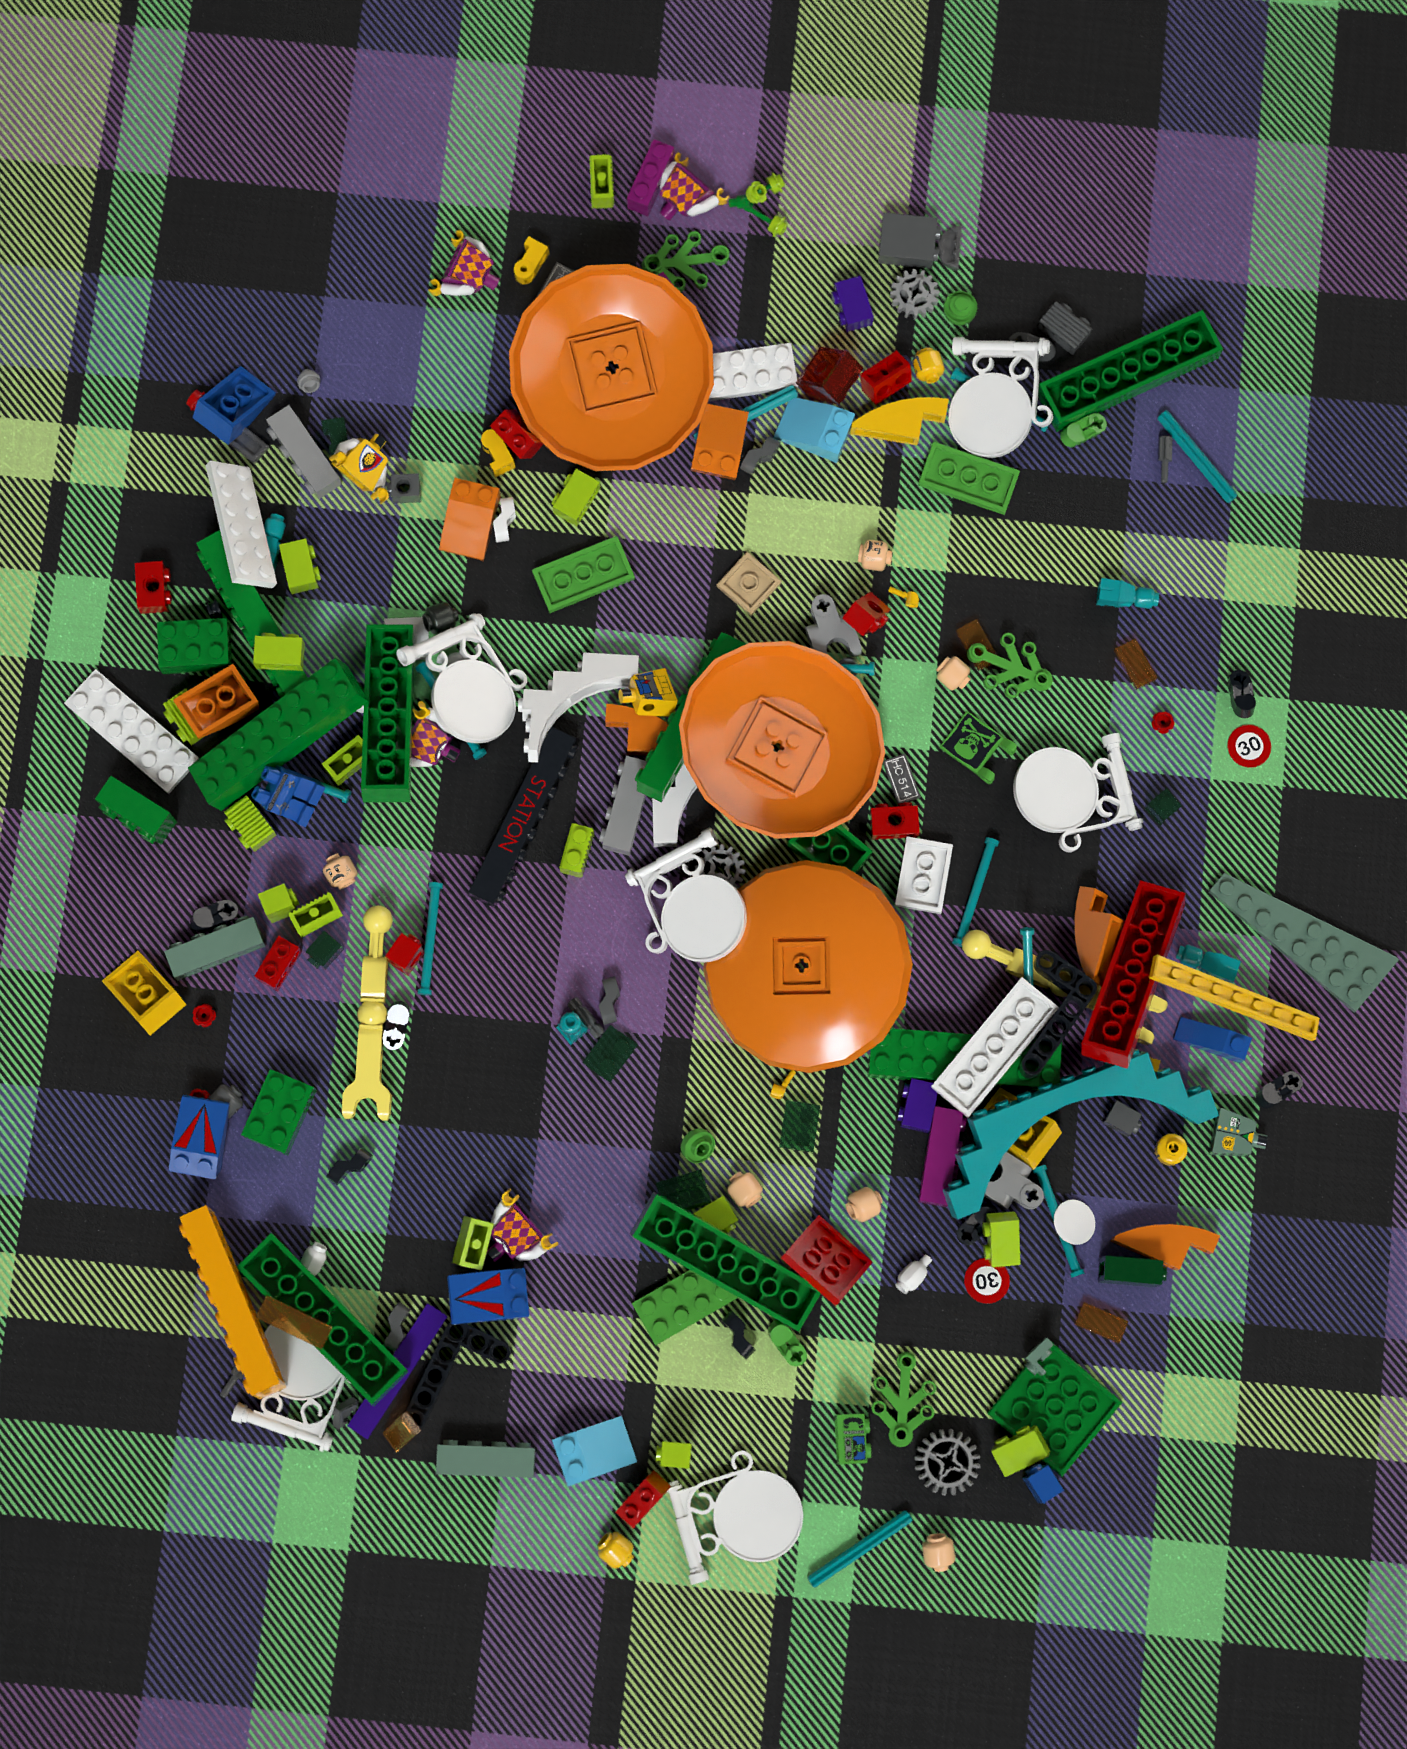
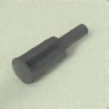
[1158,436,1173,483]
[220,1365,244,1398]

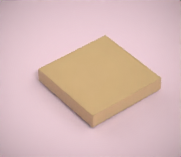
[717,552,782,616]

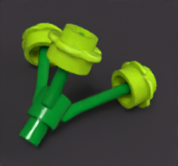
[729,172,788,237]

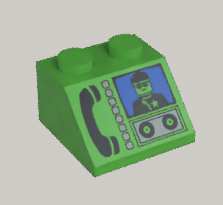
[834,1414,871,1465]

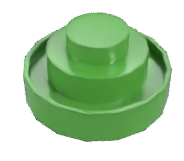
[943,291,977,325]
[681,1128,715,1164]

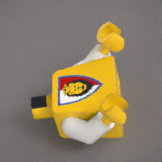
[329,433,389,504]

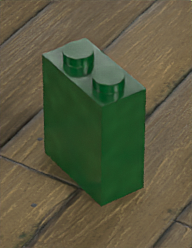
[1098,1256,1167,1287]

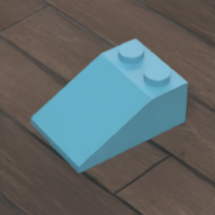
[774,398,855,463]
[552,1416,637,1487]

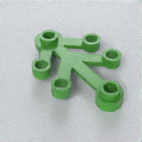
[642,231,729,292]
[967,633,1053,699]
[871,1352,936,1447]

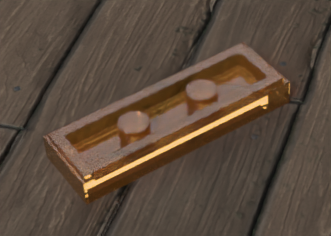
[256,1296,333,1350]

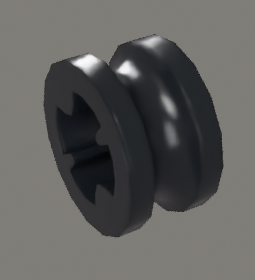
[205,599,223,619]

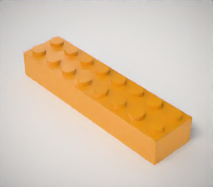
[179,1205,287,1399]

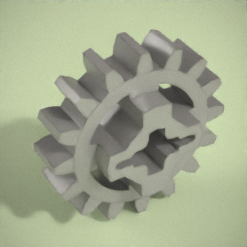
[890,269,940,319]
[695,844,745,889]

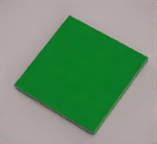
[987,1343,1123,1477]

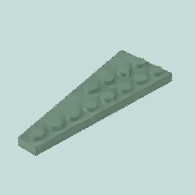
[1209,873,1399,1013]

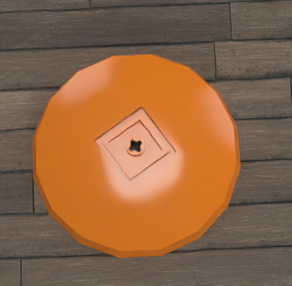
[509,264,714,471]
[679,641,885,839]
[703,860,913,1073]

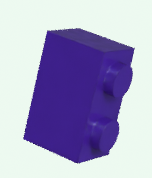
[831,276,874,332]
[897,1078,938,1133]

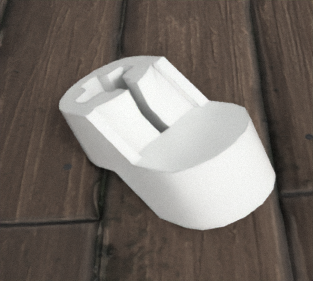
[493,497,516,542]

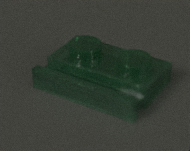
[582,1025,638,1083]
[779,1100,820,1153]
[656,1169,712,1210]

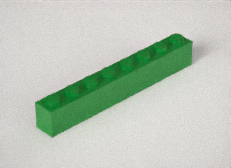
[635,632,746,803]

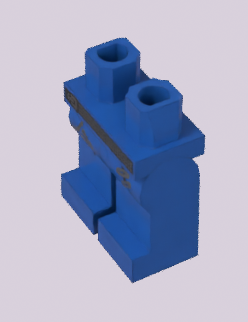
[251,765,326,827]

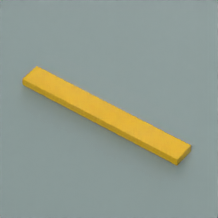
[1149,955,1320,1041]

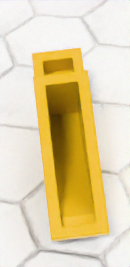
[850,397,949,445]

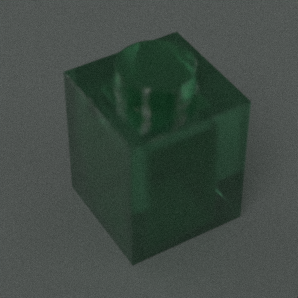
[1145,788,1182,826]
[305,931,344,970]

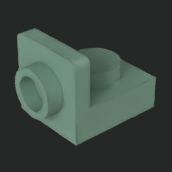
[1024,1338,1054,1376]

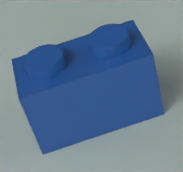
[1023,1464,1064,1504]

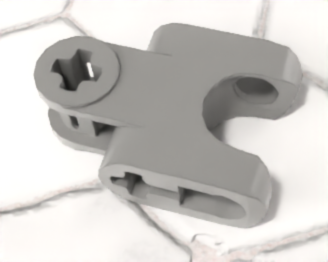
[805,594,862,657]
[984,1152,1044,1210]

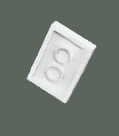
[895,836,953,914]

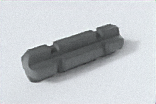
[568,997,604,1039]

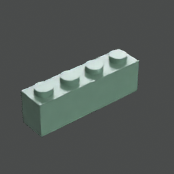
[164,916,266,981]
[436,1440,536,1478]

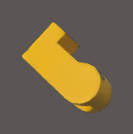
[514,236,549,284]
[481,429,515,478]

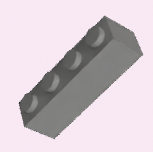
[266,405,342,499]
[599,756,647,856]

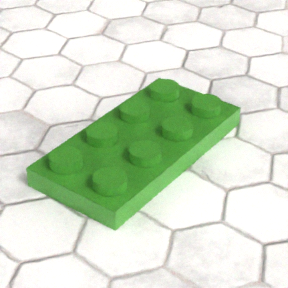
[918,441,1020,515]
[532,536,635,613]
[632,1270,739,1346]

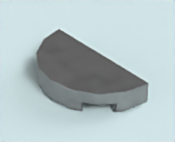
[937,226,962,271]

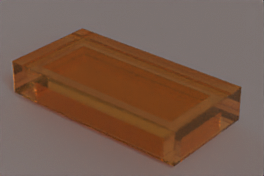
[956,619,997,671]
[1114,639,1157,690]
[1074,1302,1129,1344]
[383,1411,421,1452]

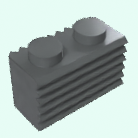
[1038,301,1092,355]

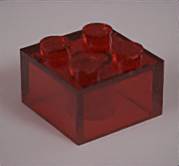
[796,347,863,405]

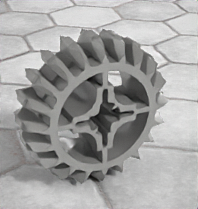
[915,1429,980,1495]

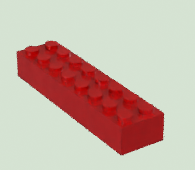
[1082,880,1186,1069]

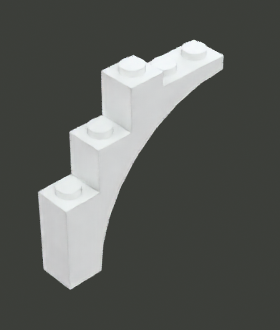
[518,653,639,762]
[652,764,698,847]

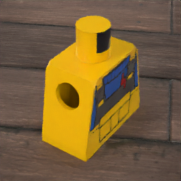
[619,668,678,717]

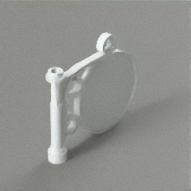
[948,337,1053,458]
[397,613,527,743]
[1013,733,1144,852]
[625,827,747,963]
[231,1315,350,1452]
[666,1451,803,1585]

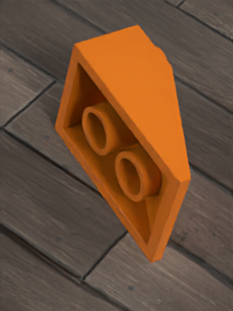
[690,404,749,480]
[439,478,501,561]
[173,664,260,739]

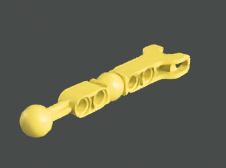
[342,905,393,1121]
[962,929,1168,1045]

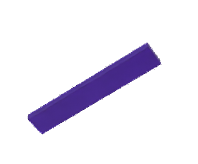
[347,1303,448,1439]

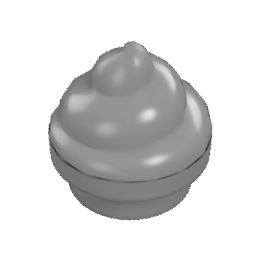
[297,369,320,393]

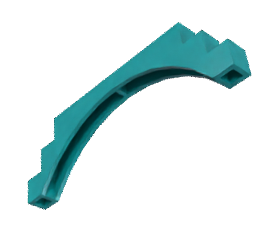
[943,1049,1219,1219]

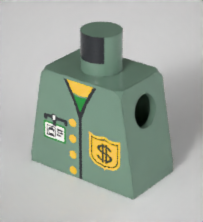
[1209,1108,1268,1157]

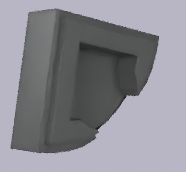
[333,1397,358,1429]

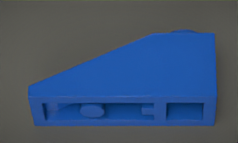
[1173,1017,1252,1064]

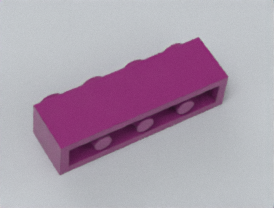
[918,1106,966,1207]

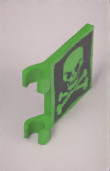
[939,711,1017,784]

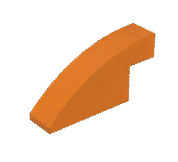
[605,704,668,756]
[1075,886,1124,988]
[1110,1224,1220,1271]

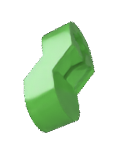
[1060,413,1107,447]
[768,1320,807,1367]

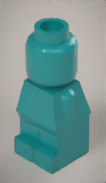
[264,514,285,572]
[1096,578,1159,609]
[1176,945,1241,983]
[556,1011,588,1046]

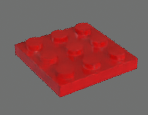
[781,1215,873,1306]

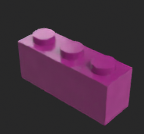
[627,139,675,217]

